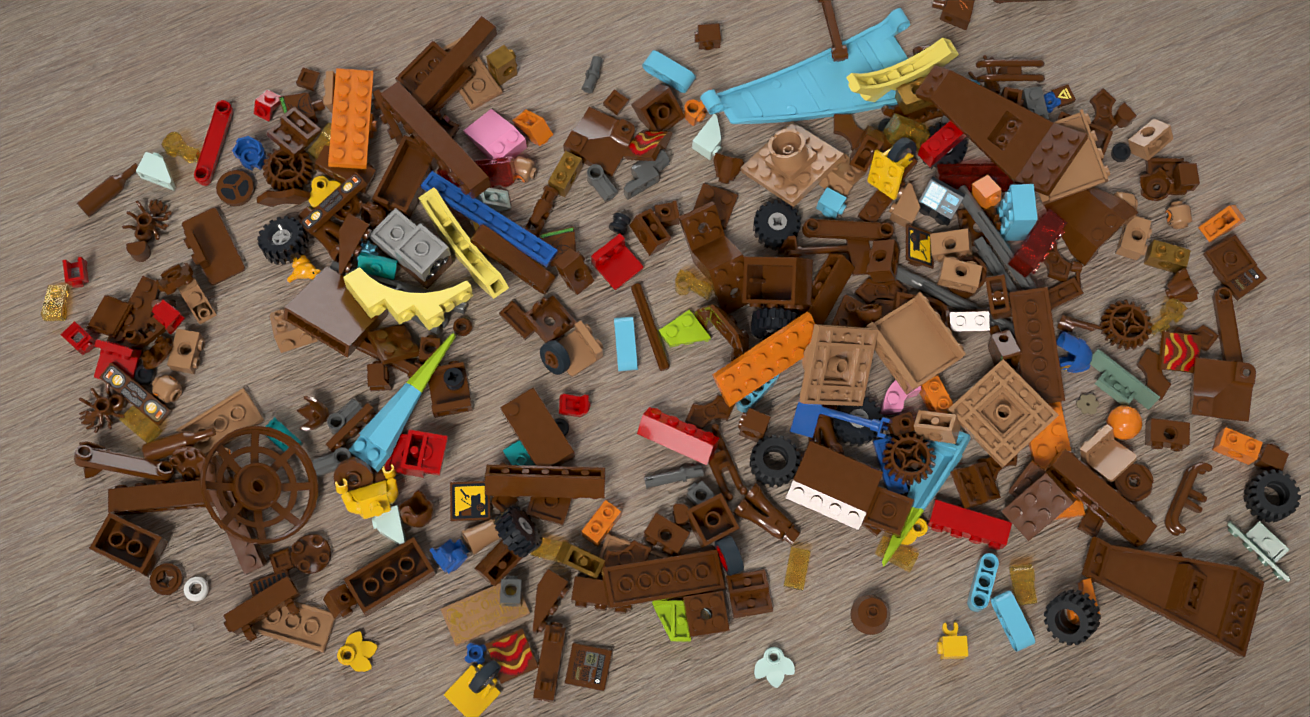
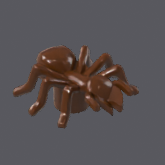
[122,199,172,242]
[79,383,126,433]

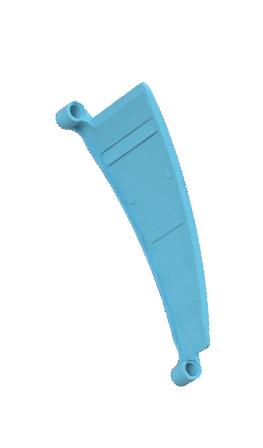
[700,8,917,124]

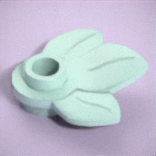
[754,647,795,688]

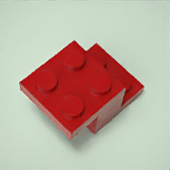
[385,429,448,478]

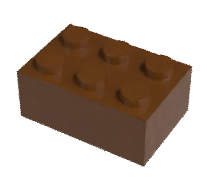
[1002,470,1076,541]
[89,513,168,578]

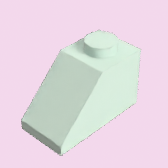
[692,114,722,160]
[136,152,176,191]
[476,188,511,212]
[372,505,406,546]

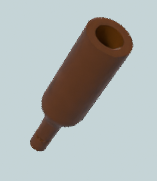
[77,163,138,218]
[142,428,216,461]

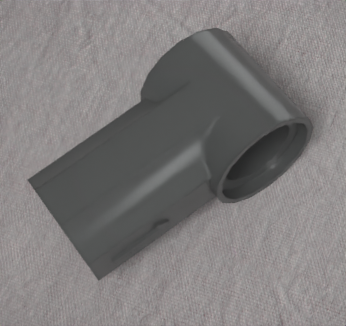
[587,164,618,202]
[327,398,363,435]
[312,448,353,477]

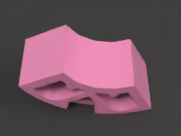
[880,380,921,415]

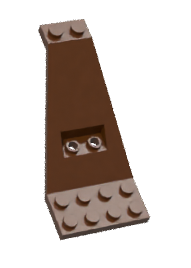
[915,65,1088,196]
[1082,537,1265,657]

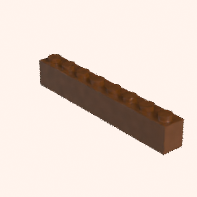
[381,81,491,199]
[108,474,261,516]

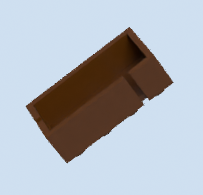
[372,135,437,219]

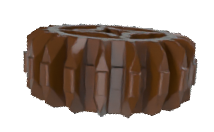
[262,147,314,191]
[1100,300,1153,351]
[882,432,936,486]

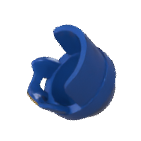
[1056,332,1093,373]

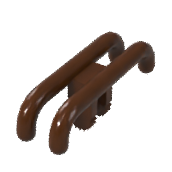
[976,59,1045,83]
[701,424,747,501]
[1164,462,1213,536]

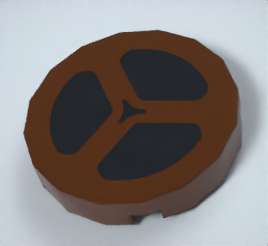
[216,170,255,207]

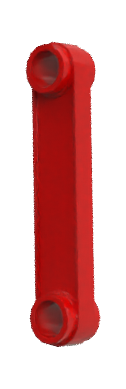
[194,100,233,186]

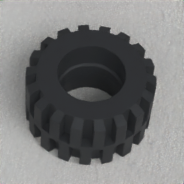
[749,434,800,487]
[1244,470,1301,523]
[1044,589,1101,645]

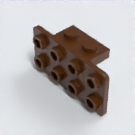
[182,208,245,285]

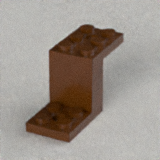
[678,201,749,314]

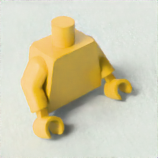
[335,464,399,519]

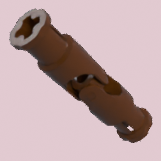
[524,186,559,257]

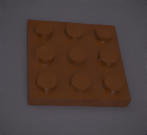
[395,41,473,113]

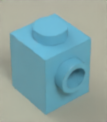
[816,187,847,219]

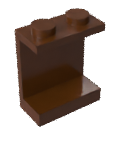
[428,361,473,418]

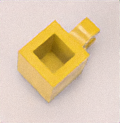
[936,623,968,659]

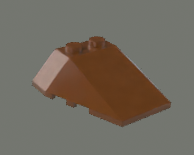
[1044,187,1138,267]
[695,304,749,361]

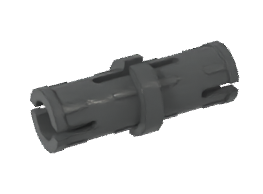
[582,56,604,94]

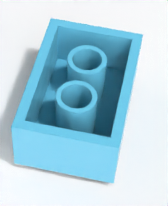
[997,184,1038,241]

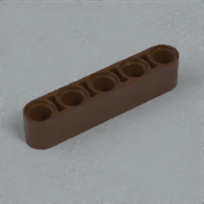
[470,224,556,294]

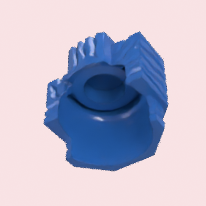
[232,136,267,170]
[430,539,470,574]

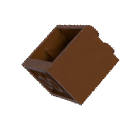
[742,257,813,309]

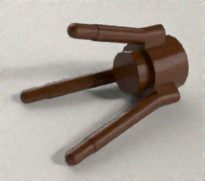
[968,55,1001,94]
[1057,315,1104,334]

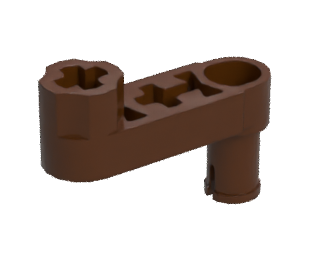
[123,315,167,350]

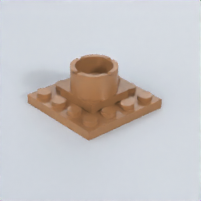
[740,121,845,207]
[799,324,878,406]
[947,359,1059,468]

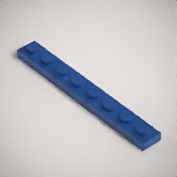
[421,171,558,267]

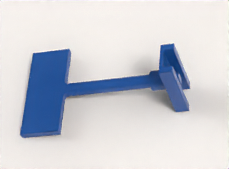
[790,401,893,439]

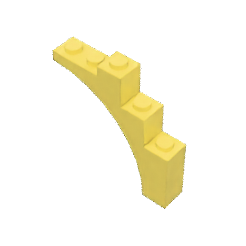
[846,38,959,102]
[419,187,509,299]
[344,267,473,330]

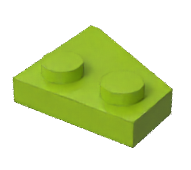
[659,310,711,347]
[652,601,691,642]

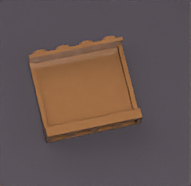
[1038,109,1110,205]
[865,292,966,395]

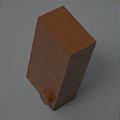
[500,387,575,466]
[344,537,435,617]

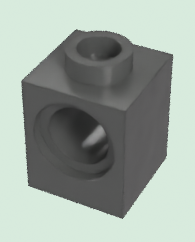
[687,481,716,506]
[500,576,523,607]

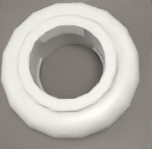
[184,577,209,601]

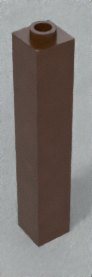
[411,16,497,112]

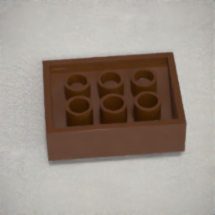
[786,440,883,530]

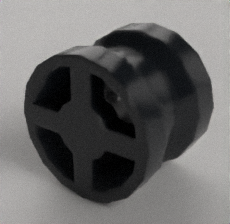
[608,213,631,235]
[443,368,464,390]

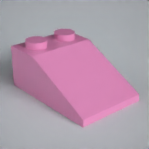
[463,109,527,170]

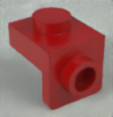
[254,90,281,121]
[559,394,590,417]

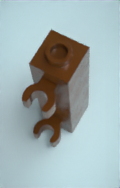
[223,576,301,642]
[533,622,567,703]

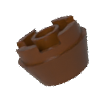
[850,595,890,635]

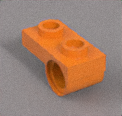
[684,89,717,126]

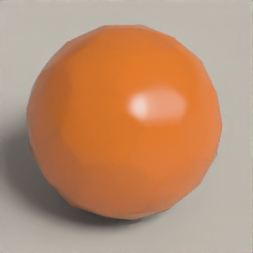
[1107,405,1143,440]

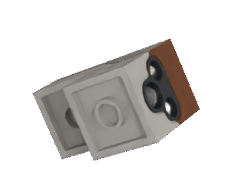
[370,208,453,289]

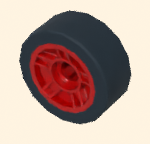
[715,536,744,576]

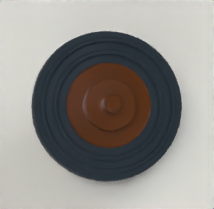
[540,340,570,375]

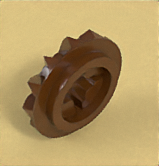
[150,563,183,596]

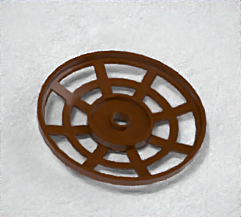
[200,426,318,545]

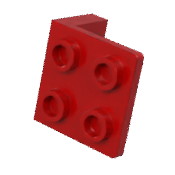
[591,234,643,290]
[94,339,141,380]

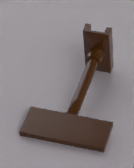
[778,221,870,276]

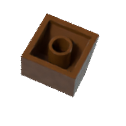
[631,84,685,131]
[686,493,739,548]

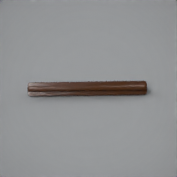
[631,283,670,371]

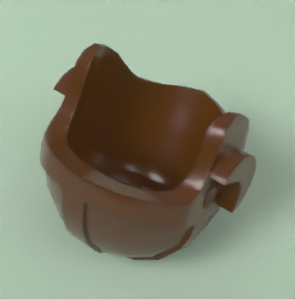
[361,201,387,231]
[399,490,434,528]

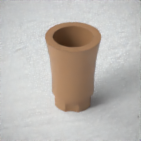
[461,518,500,555]

